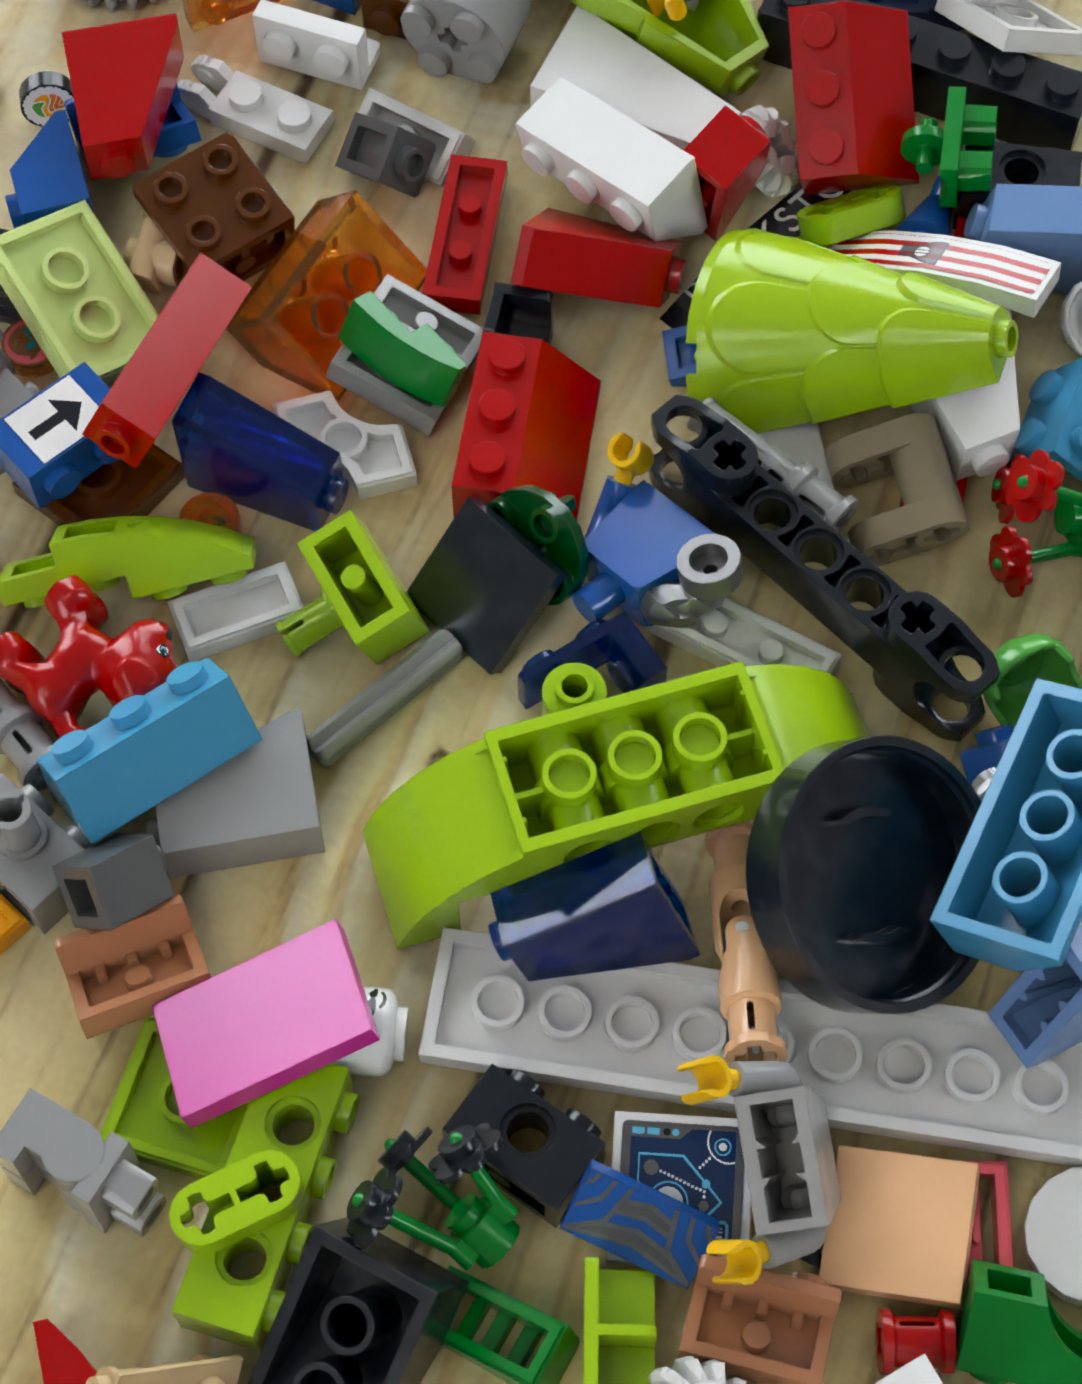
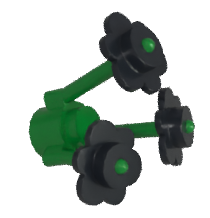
[347,1123,520,1270]

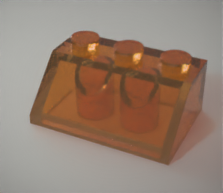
[226,190,427,401]

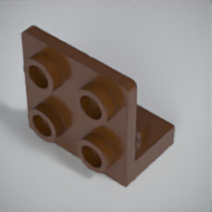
[132,132,295,281]

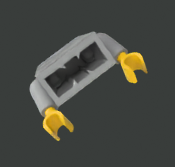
[677,1055,841,1285]

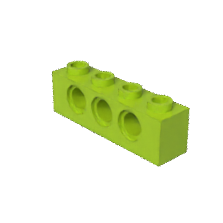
[171,1063,360,1352]

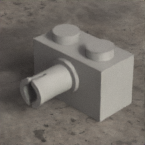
[0,773,94,935]

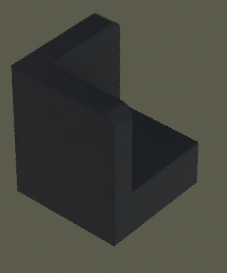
[483,282,554,345]

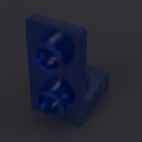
[518,611,668,709]

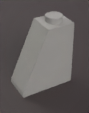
[145,709,325,879]

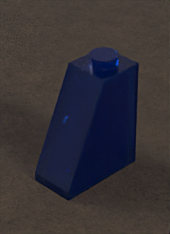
[172,372,349,532]
[488,831,700,981]

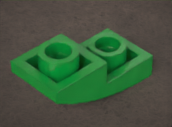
[338,291,467,407]

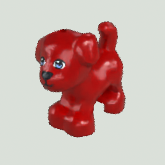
[0,575,177,738]

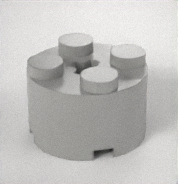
[400,0,530,83]

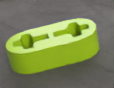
[797,184,906,246]
[169,1150,304,1254]

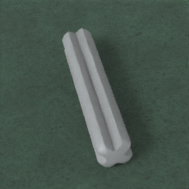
[306,629,463,767]

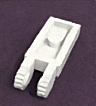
[177,54,335,164]

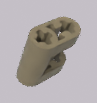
[824,412,969,567]

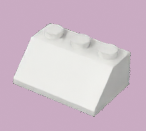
[515,76,708,241]

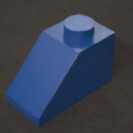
[5,110,95,229]

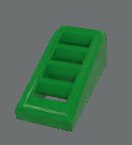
[442,1265,580,1384]

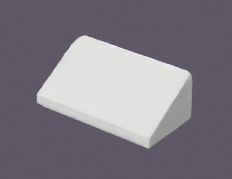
[358,88,475,187]

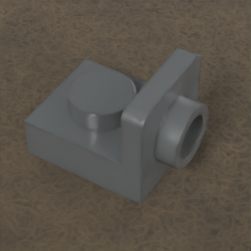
[335,112,436,197]

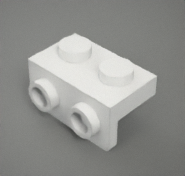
[252,0,380,90]

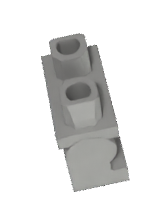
[0,1088,167,1237]

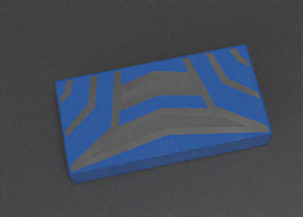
[560,1159,720,1290]

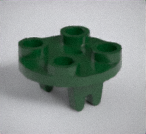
[487,485,588,605]

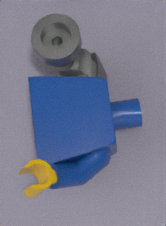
[572,432,743,628]

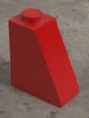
[62,13,184,180]
[510,208,687,308]

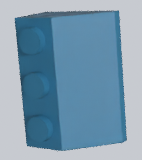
[37,657,263,844]

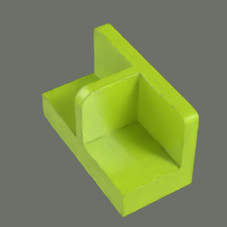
[583,1257,657,1384]

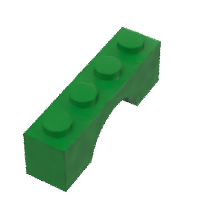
[956,1259,1082,1384]

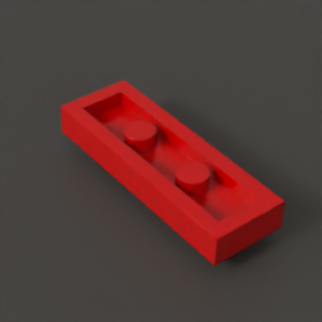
[422,154,508,315]

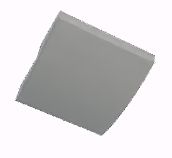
[325,274,483,436]

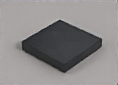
[407,497,568,675]

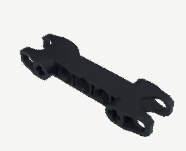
[648,395,1000,742]

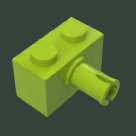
[275,510,430,665]

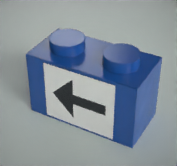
[0,362,119,510]

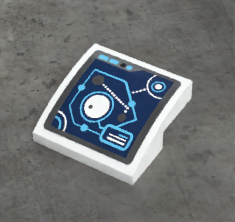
[606,1111,751,1265]

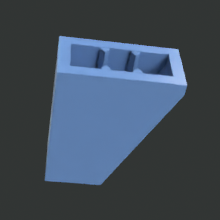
[964,183,1082,295]
[988,925,1082,1069]

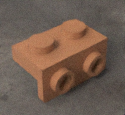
[54,895,211,1039]
[677,1254,842,1384]

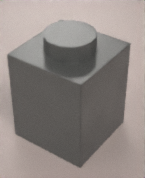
[52,833,175,930]

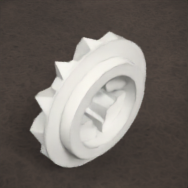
[741,104,799,197]

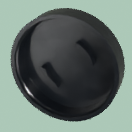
[746,735,981,1014]

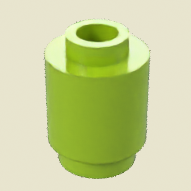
[542,663,607,716]

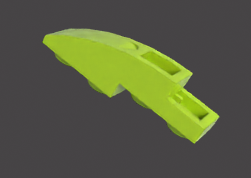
[0,516,258,608]

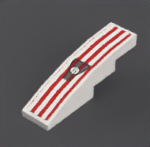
[829,230,1061,318]

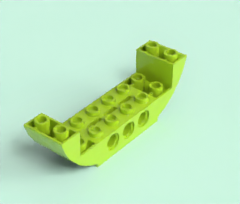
[362,661,870,950]

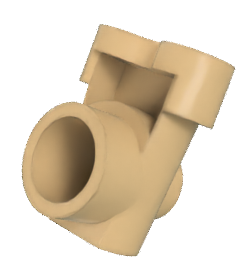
[123,210,184,294]

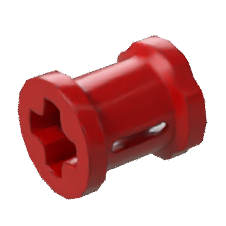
[875,1308,957,1375]

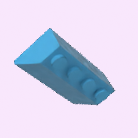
[930,678,1082,972]

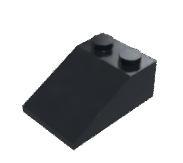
[247,1217,469,1384]

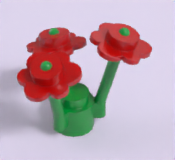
[989,449,1082,598]

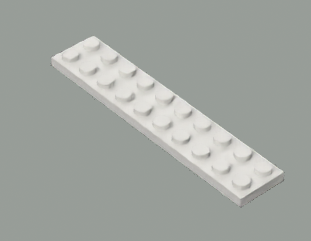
[418,927,1082,1167]

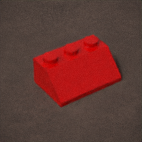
[788,1,919,195]
[451,332,601,521]

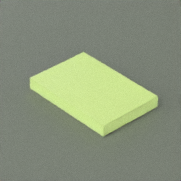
[0,200,159,384]

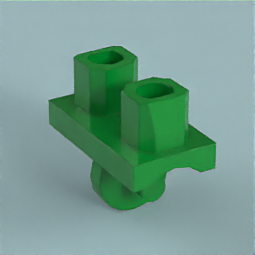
[900,86,998,208]

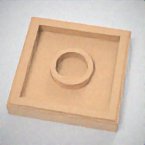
[819,1145,980,1310]

